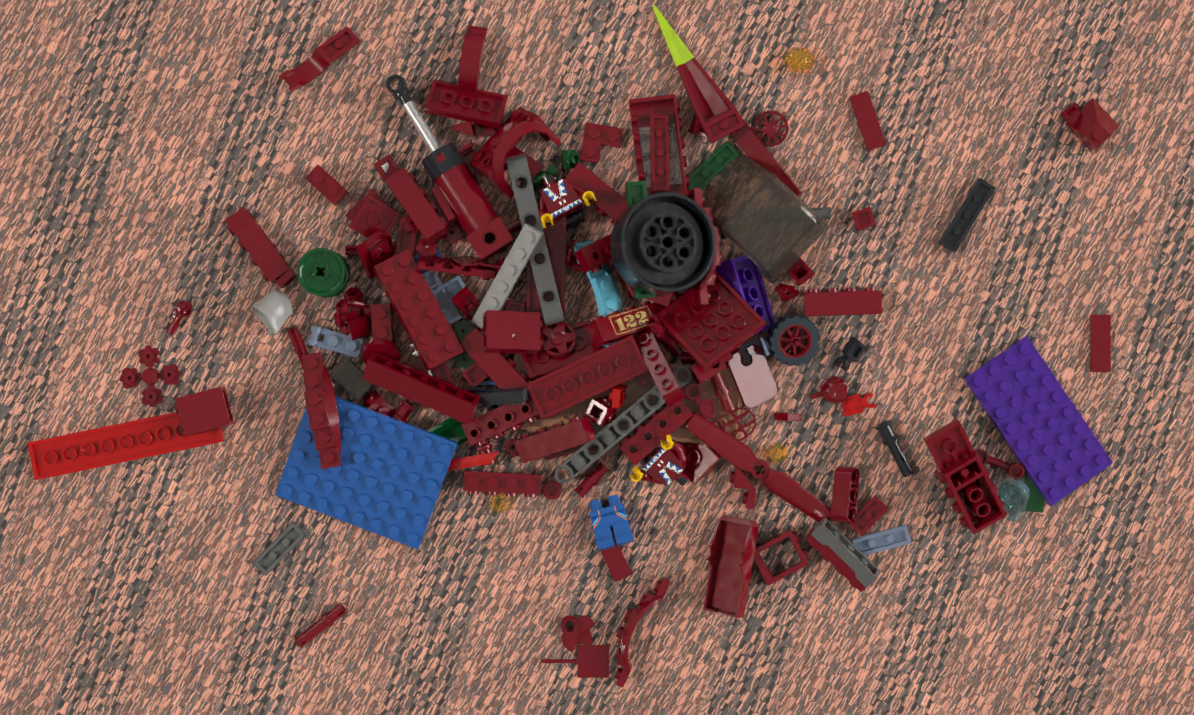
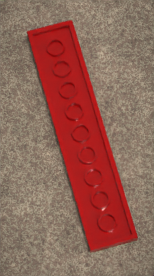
[27,412,225,480]

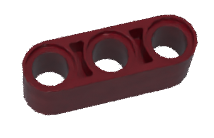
[831,466,860,524]

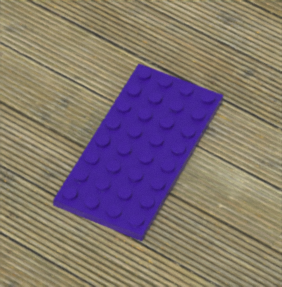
[963,336,1113,506]

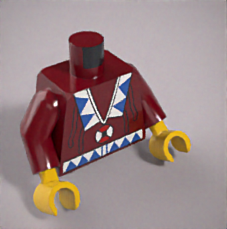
[537,174,596,228]
[629,435,690,486]

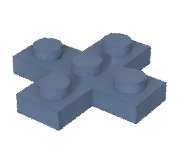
[422,270,466,325]

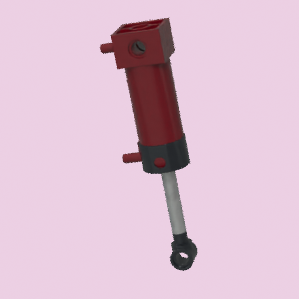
[386,74,522,262]

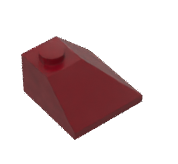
[1065,98,1119,152]

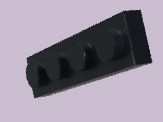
[938,178,996,253]

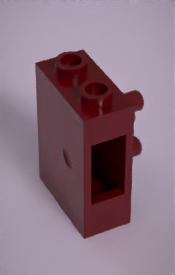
[483,310,543,354]

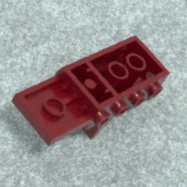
[923,419,1007,535]

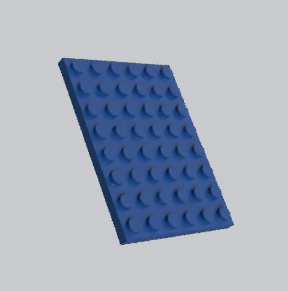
[275,396,458,549]

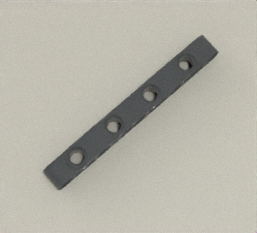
[506,154,565,326]
[555,366,692,483]

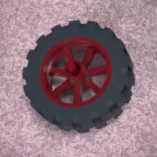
[767,314,820,366]

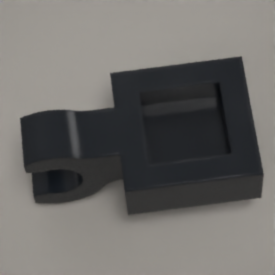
[834,336,866,372]

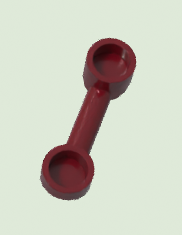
[975,448,1025,479]

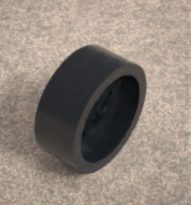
[610,192,716,295]

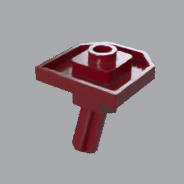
[345,231,396,279]

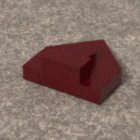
[682,443,721,485]

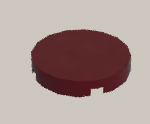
[362,339,400,364]

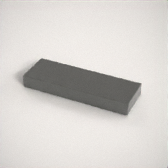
[252,521,307,576]

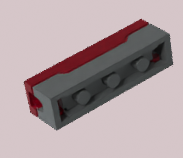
[806,517,880,592]

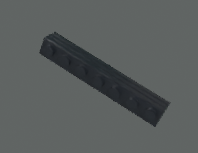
[468,387,529,407]

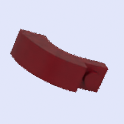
[458,25,487,91]

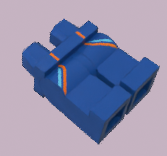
[589,494,634,551]

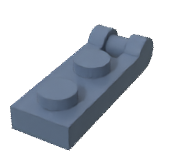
[307,325,364,358]

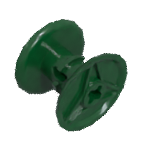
[297,248,350,298]

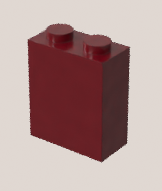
[174,387,234,436]

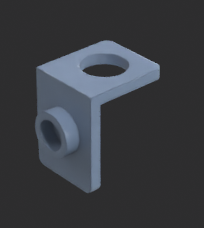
[740,337,770,363]

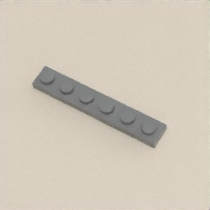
[471,223,544,329]

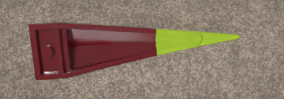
[653,5,745,144]

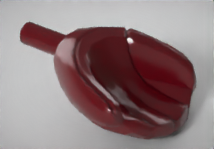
[809,376,847,403]

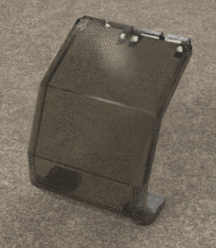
[702,154,824,283]

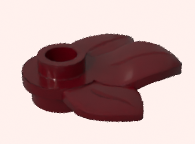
[560,615,595,652]

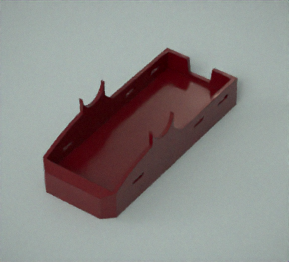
[703,515,759,618]

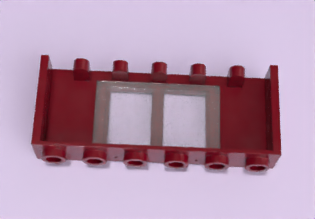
[629,94,690,197]

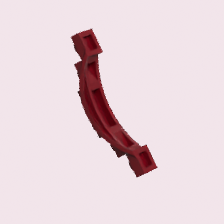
[687,188,722,307]
[302,352,342,470]
[614,577,670,688]

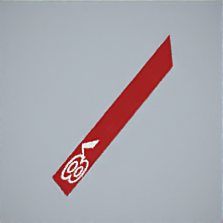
[448,451,500,471]

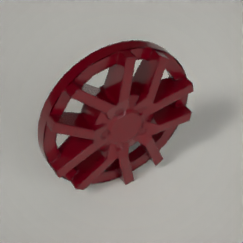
[753,110,789,147]

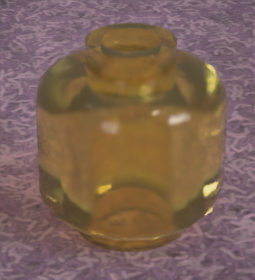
[784,47,814,73]

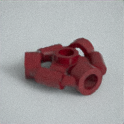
[334,299,371,335]

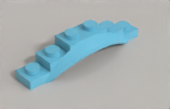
[573,240,622,349]

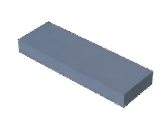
[851,524,911,555]

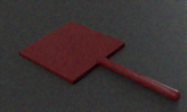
[541,645,609,678]

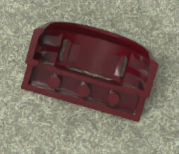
[469,106,561,198]

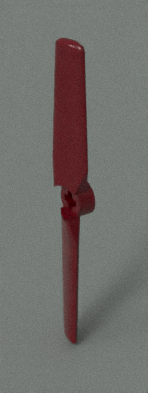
[686,413,832,522]

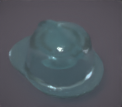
[999,478,1030,521]

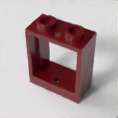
[753,529,809,586]

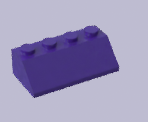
[716,254,775,332]

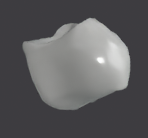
[251,289,293,336]

